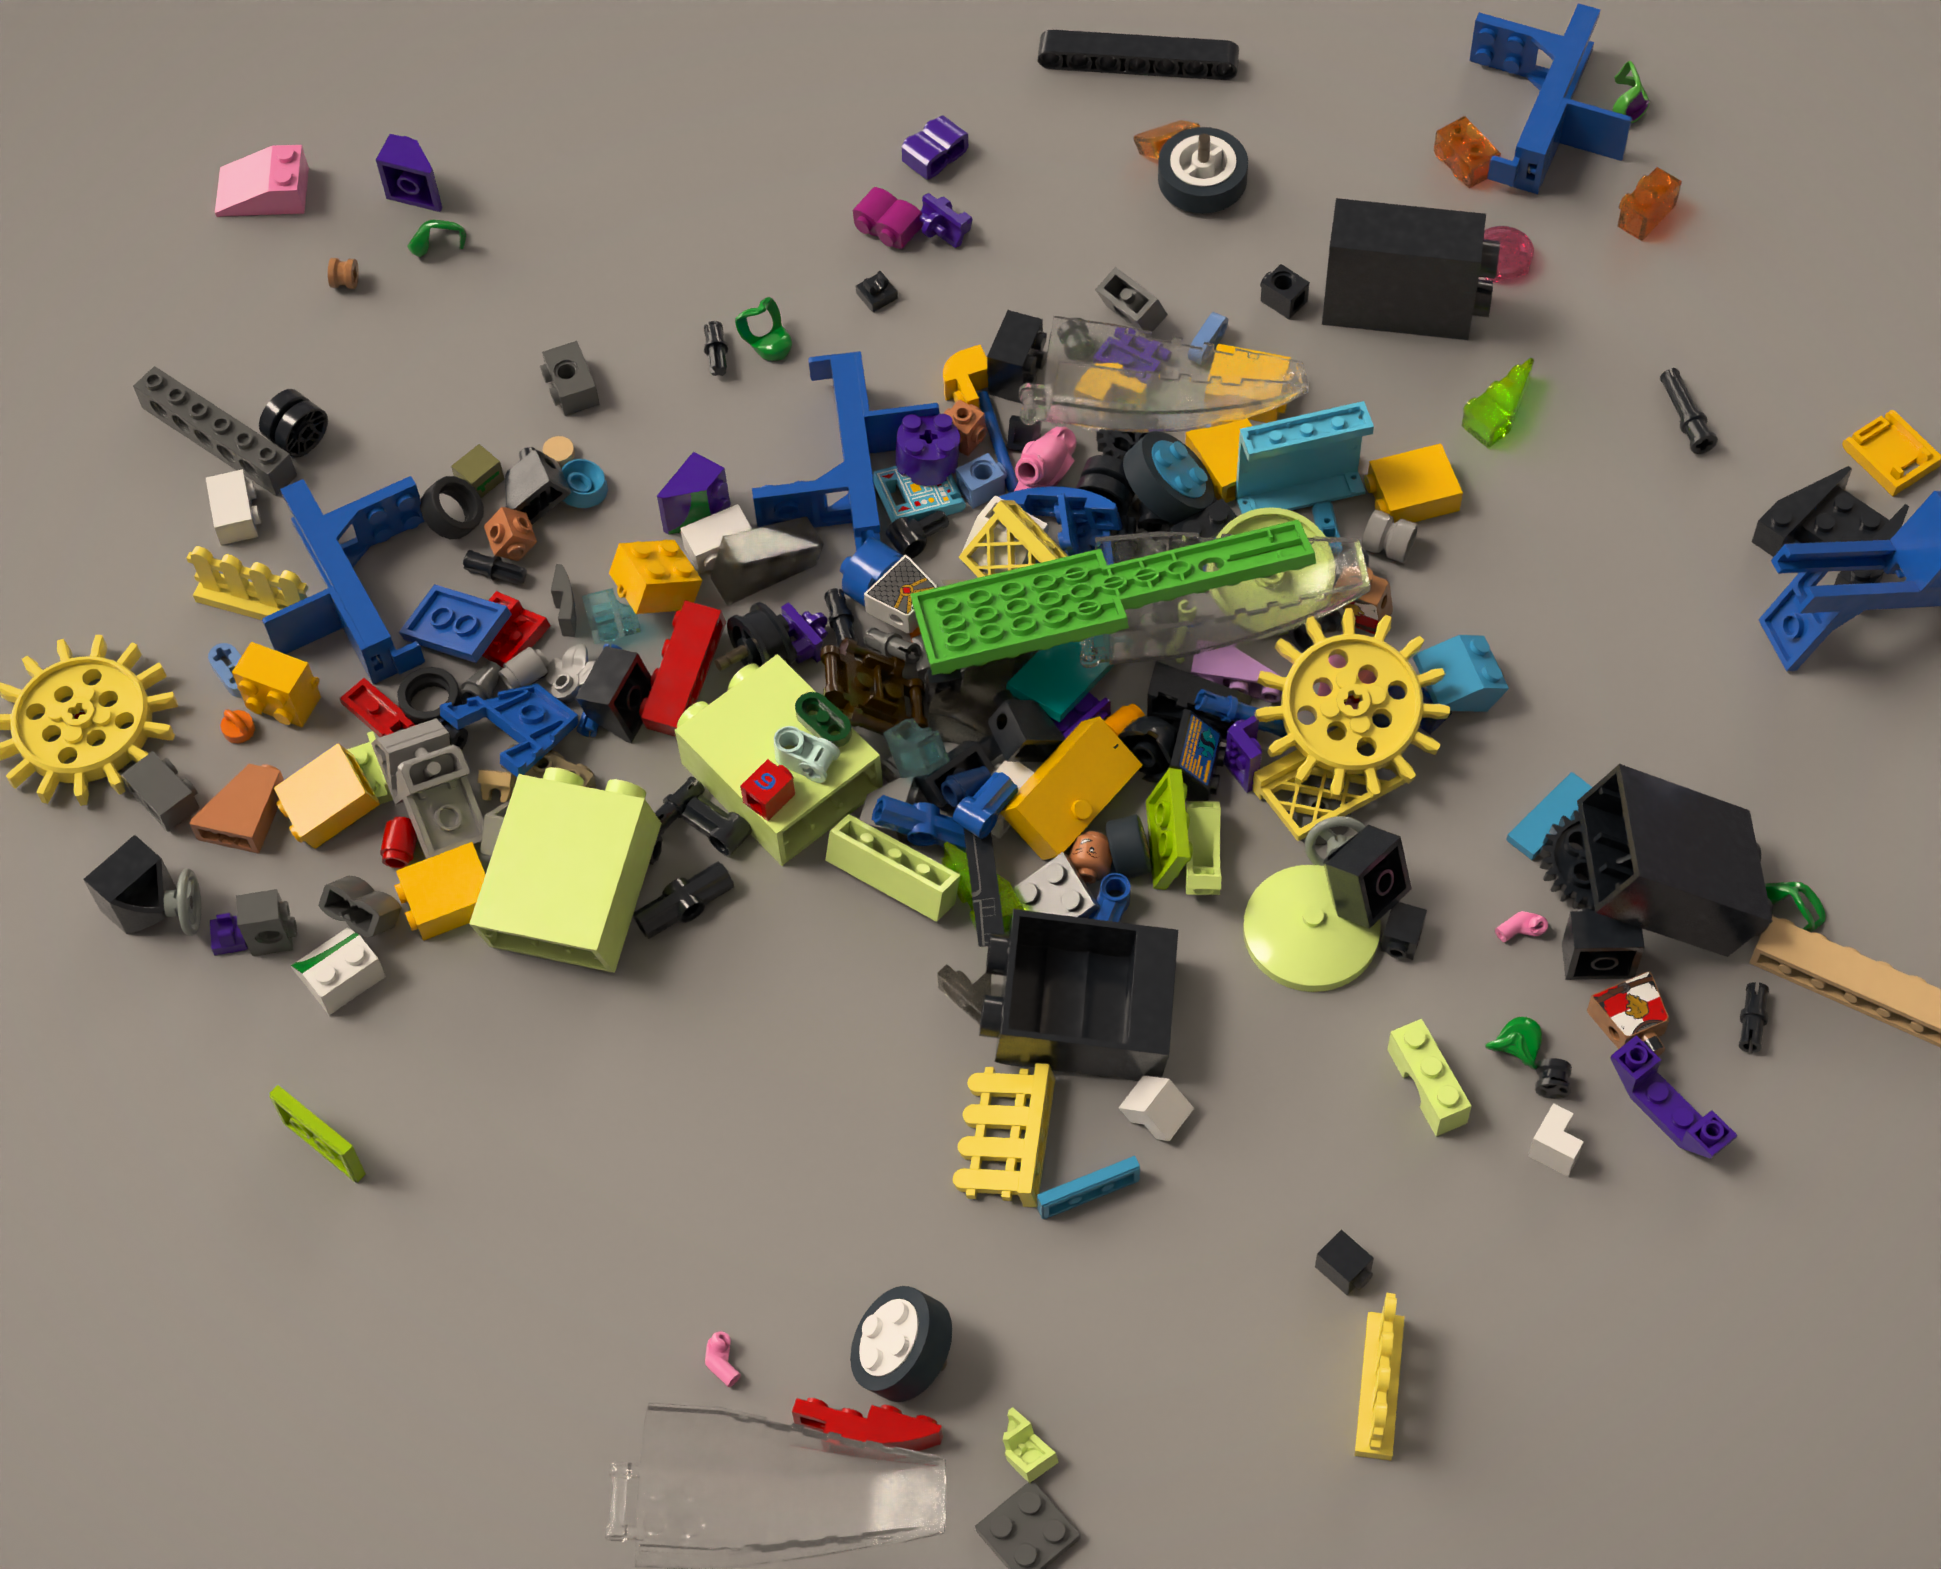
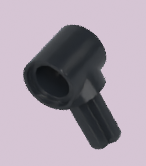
[885,511,949,559]

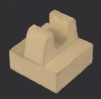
[477,770,517,803]

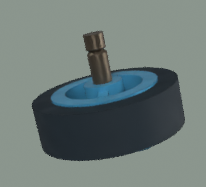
[1123,431,1214,525]

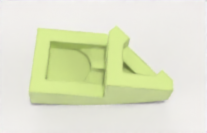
[1003,1407,1059,1483]

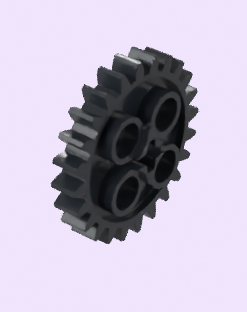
[1539,810,1594,909]

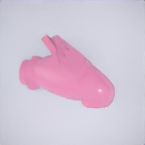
[1014,426,1077,491]

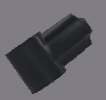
[682,795,752,856]

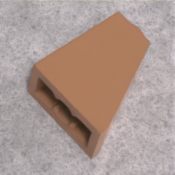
[190,763,284,854]

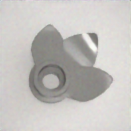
[546,644,595,703]

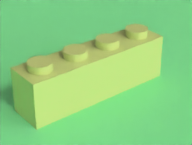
[825,814,960,922]

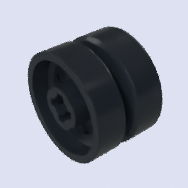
[259,389,328,458]
[1076,455,1135,518]

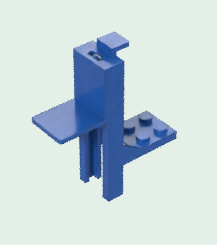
[1469,3,1632,194]
[752,351,940,551]
[262,476,425,685]
[1758,491,1941,671]

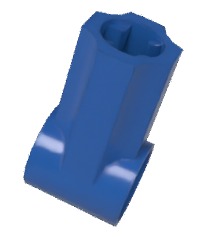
[953,772,1018,839]
[1089,873,1131,922]

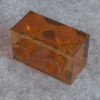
[1433,116,1501,189]
[1617,167,1682,241]

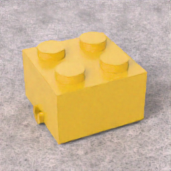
[609,540,703,614]
[232,642,321,727]

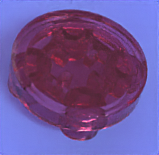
[1484,226,1534,283]

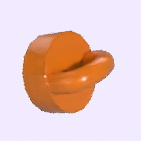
[220,709,255,744]

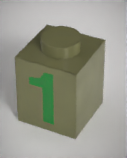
[451,444,505,498]

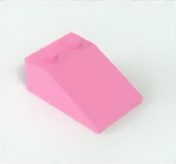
[215,145,309,217]

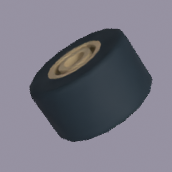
[1106,814,1153,879]

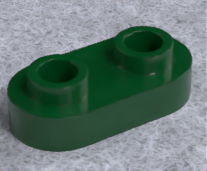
[795,692,852,747]

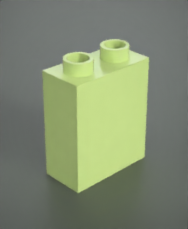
[675,654,883,866]
[469,767,662,973]

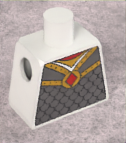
[864,555,938,633]

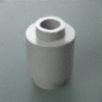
[499,647,549,689]

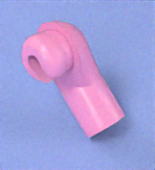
[1495,911,1548,942]
[705,1331,741,1387]

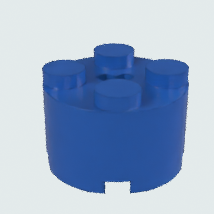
[840,537,903,607]

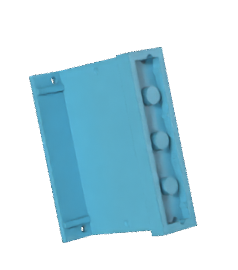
[1235,401,1374,514]

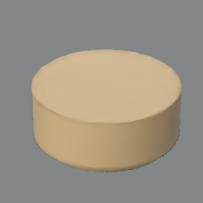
[542,436,575,468]

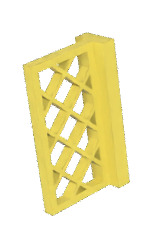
[959,500,1068,578]
[1253,727,1407,841]

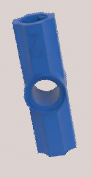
[872,795,966,853]

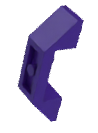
[1610,1035,1737,1159]

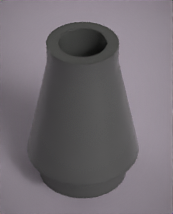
[460,661,502,704]

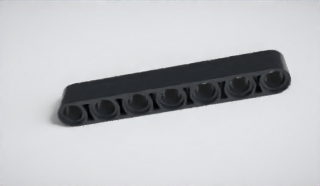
[1037,30,1239,80]

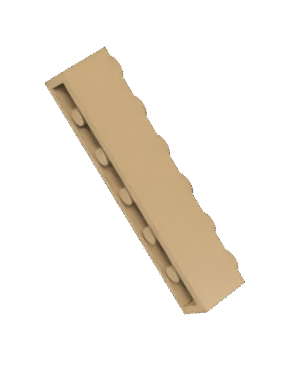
[1749,916,1941,1048]

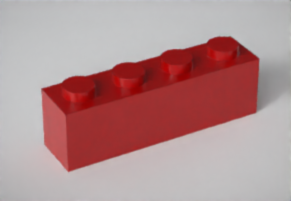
[639,600,726,737]

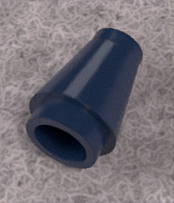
[941,766,992,807]

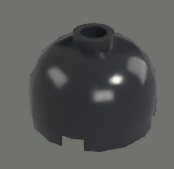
[1118,716,1178,783]

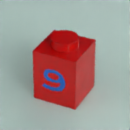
[740,759,795,821]

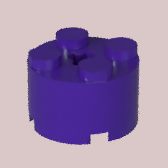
[895,413,960,486]

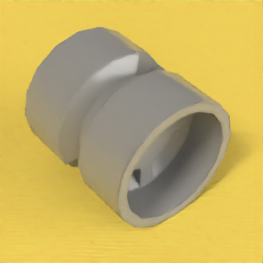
[1361,510,1418,563]

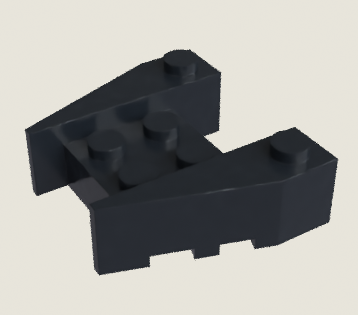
[1752,466,1909,585]

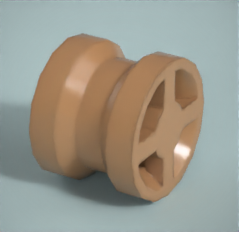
[328,258,359,289]

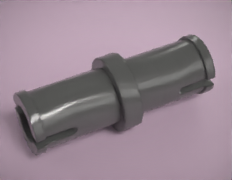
[864,628,921,664]

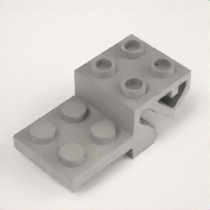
[371,719,484,859]

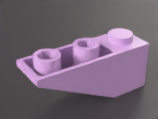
[1191,639,1282,703]

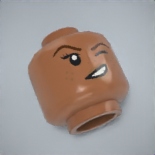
[1069,831,1113,884]

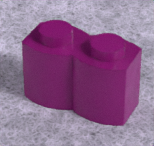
[852,187,923,249]

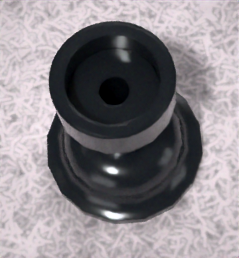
[1288,605,1342,653]

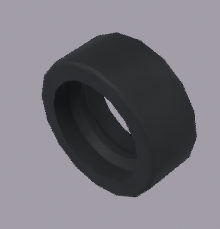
[420,476,484,540]
[397,667,462,725]

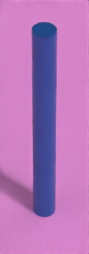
[977,391,1018,493]

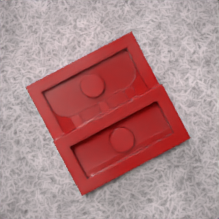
[482,591,551,668]

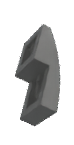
[551,564,577,637]

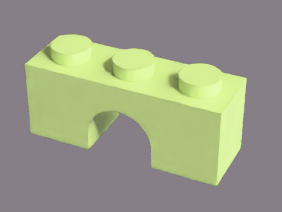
[1387,1019,1471,1137]

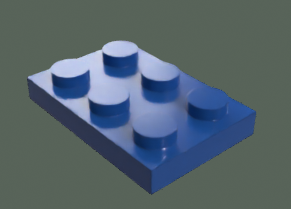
[399,584,512,663]

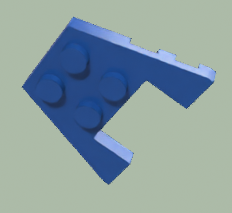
[440,684,578,777]

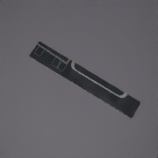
[963,828,1005,947]

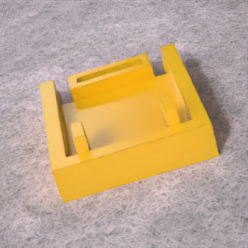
[1842,410,1941,497]

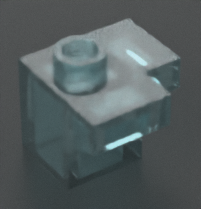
[582,588,641,644]
[883,718,950,779]

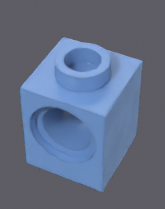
[956,453,1007,509]

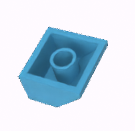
[1413,635,1509,712]

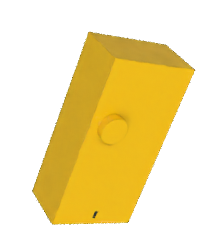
[1000,716,1142,860]

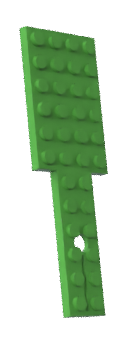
[910,519,1316,675]

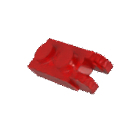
[339,678,415,737]

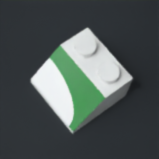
[291,927,386,1016]

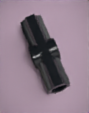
[633,861,734,939]

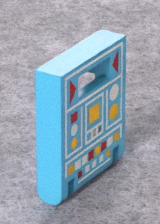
[873,466,966,522]

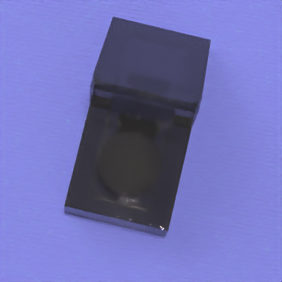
[937,964,992,1025]

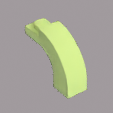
[1185,801,1222,895]

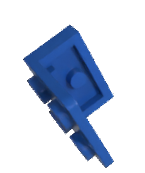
[1054,493,1115,565]

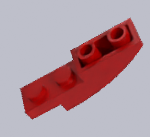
[792,1398,943,1455]

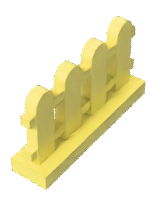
[186,546,308,620]
[953,1063,1055,1207]
[1354,1293,1405,1461]

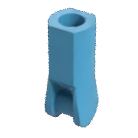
[1312,502,1343,555]

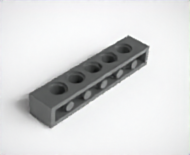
[133,366,297,496]

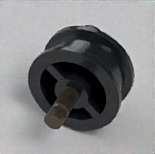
[714,602,798,671]

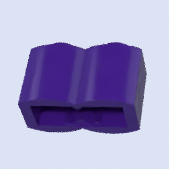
[901,115,969,180]

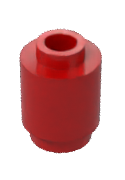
[380,816,417,869]

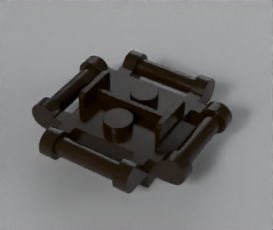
[820,637,929,746]

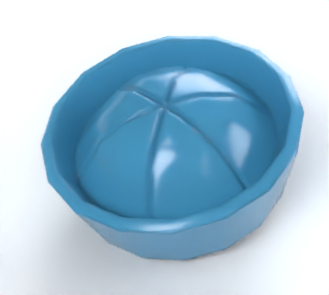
[561,459,608,508]

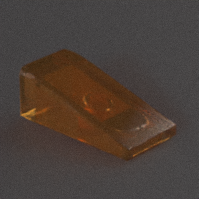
[1133,120,1200,159]

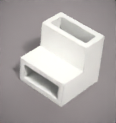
[1119,1075,1194,1141]
[1528,1103,1584,1177]

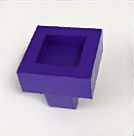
[210,913,248,956]

